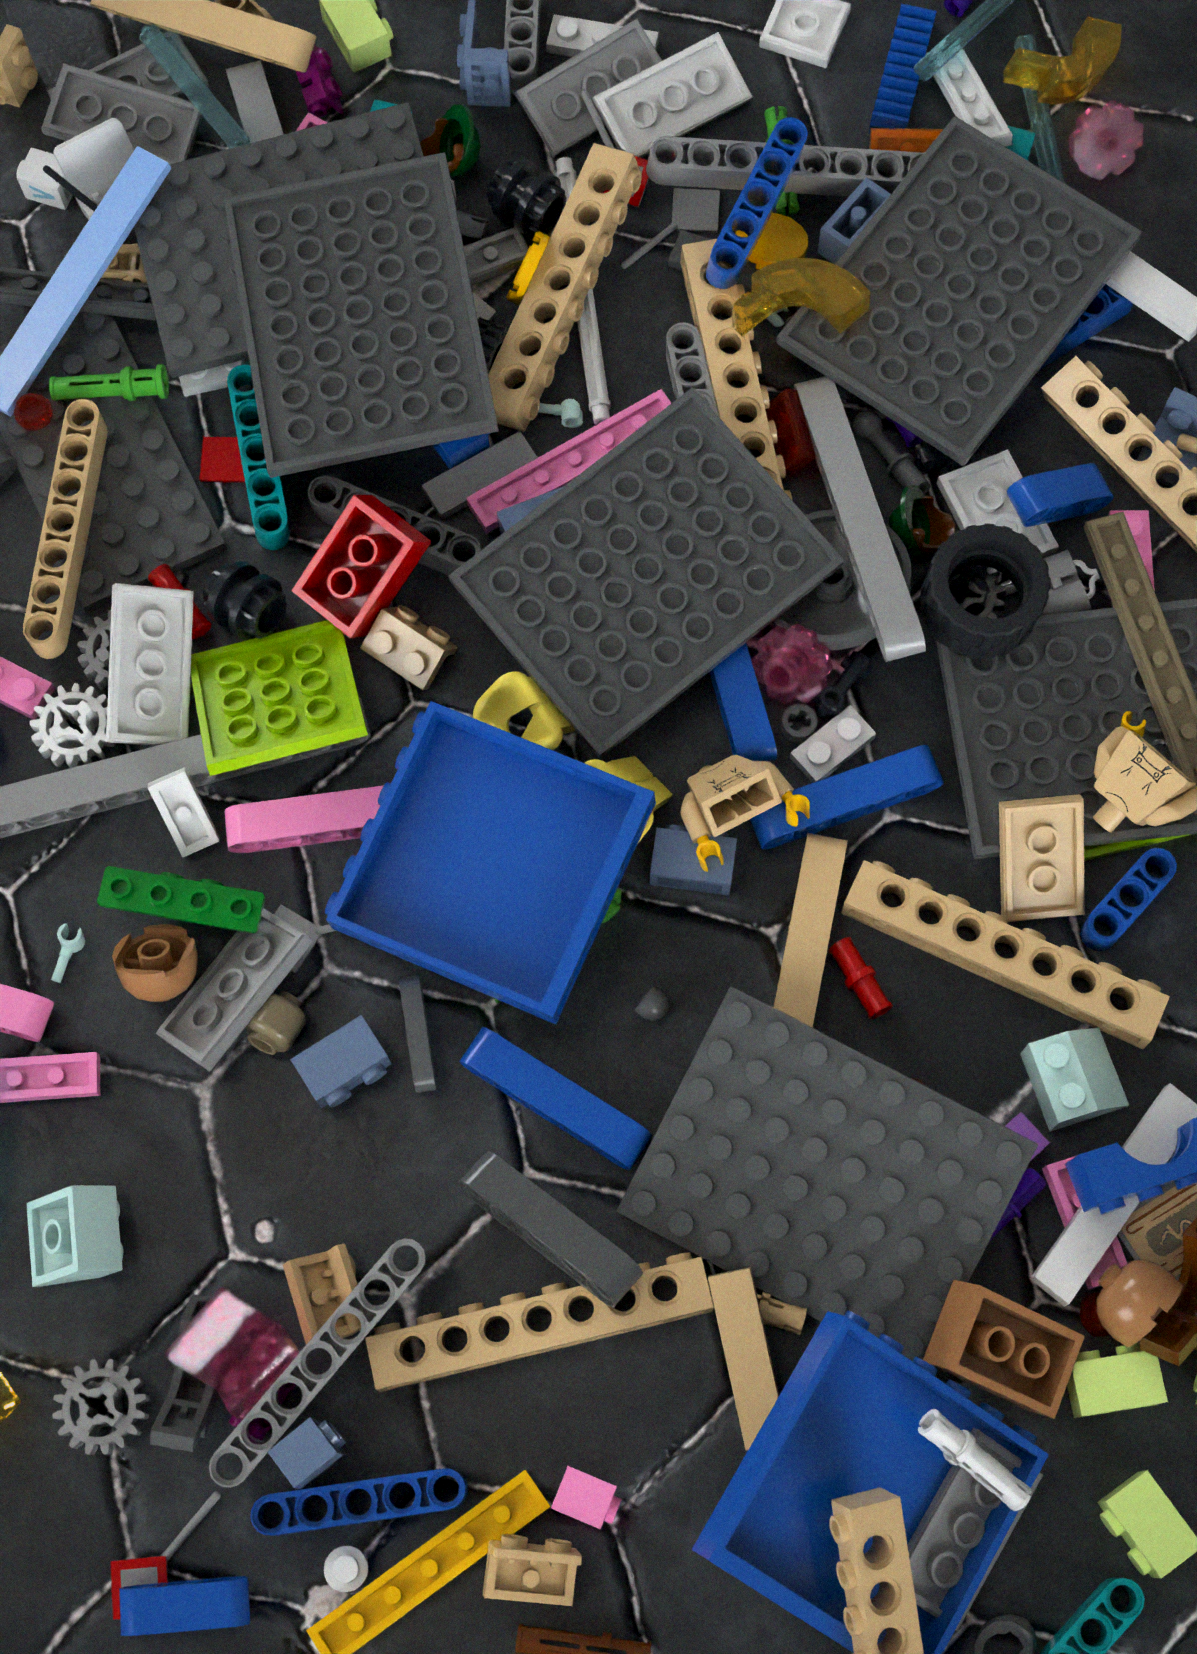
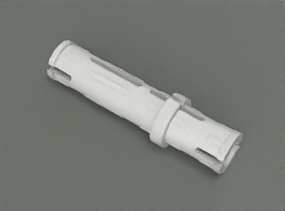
[918,1409,1032,1511]

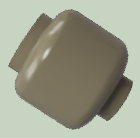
[245,991,306,1055]

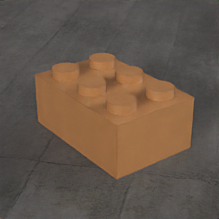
[923,1280,1085,1419]

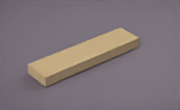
[708,1267,779,1450]

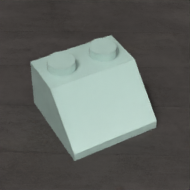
[1020,1028,1129,1132]
[27,1185,123,1287]

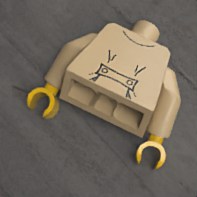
[1093,711,1197,833]
[680,755,810,872]

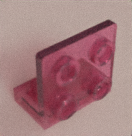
[165,1287,300,1421]

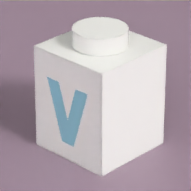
[17,147,73,210]

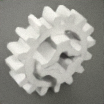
[30,683,115,768]

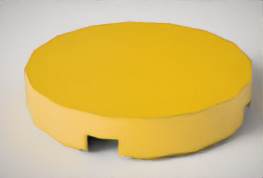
[735,213,808,273]
[506,231,550,306]

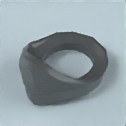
[973,1614,1037,1654]

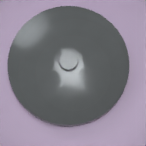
[769,509,912,650]

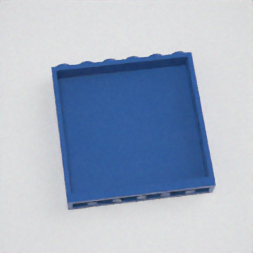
[325,701,656,1024]
[692,1310,1049,1654]

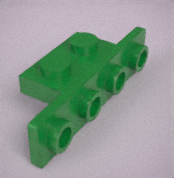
[97,866,265,933]

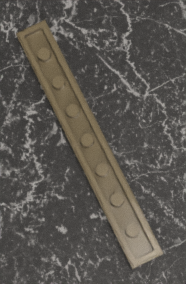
[1083,512,1197,815]

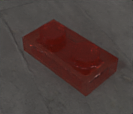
[765,388,816,476]

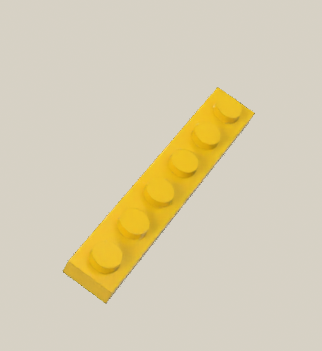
[306,1470,551,1654]

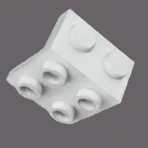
[54,118,134,220]

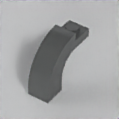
[150,1294,234,1452]

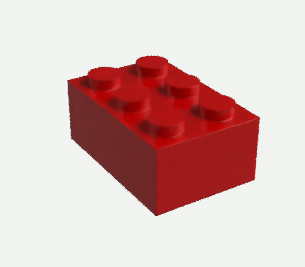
[291,495,432,638]

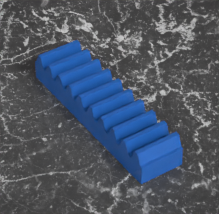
[868,3,936,134]

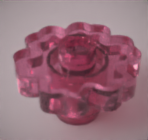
[1068,101,1143,179]
[751,624,833,705]

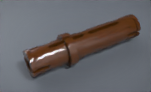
[515,1624,652,1654]

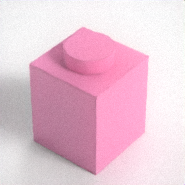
[551,1466,622,1529]

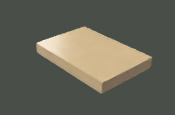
[999,794,1085,922]

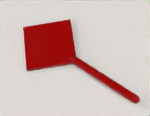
[199,436,245,483]

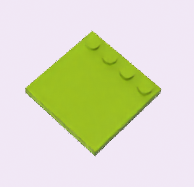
[191,620,368,776]

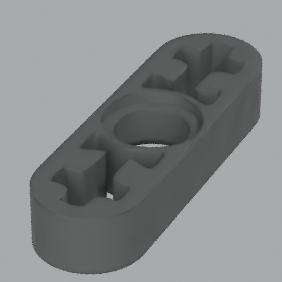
[399,974,437,1093]

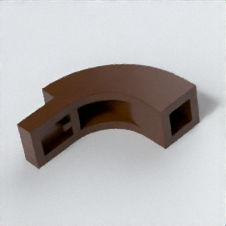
[1140,1217,1197,1366]

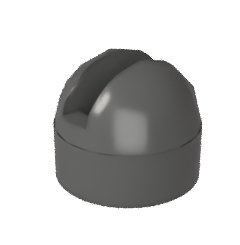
[634,985,669,1021]

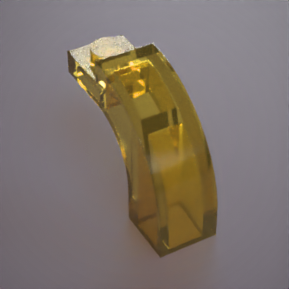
[1003,17,1122,104]
[732,258,871,336]

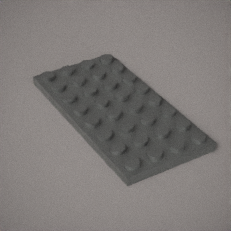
[0,312,227,613]

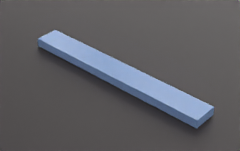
[0,146,172,417]

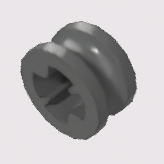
[781,704,817,744]

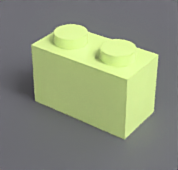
[319,0,393,73]
[1067,1343,1168,1418]
[1097,1470,1197,1578]

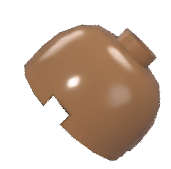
[112,924,198,1002]
[1097,1260,1183,1347]

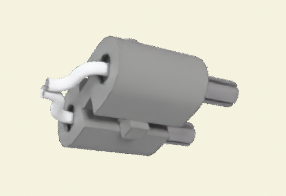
[1001,550,1100,616]

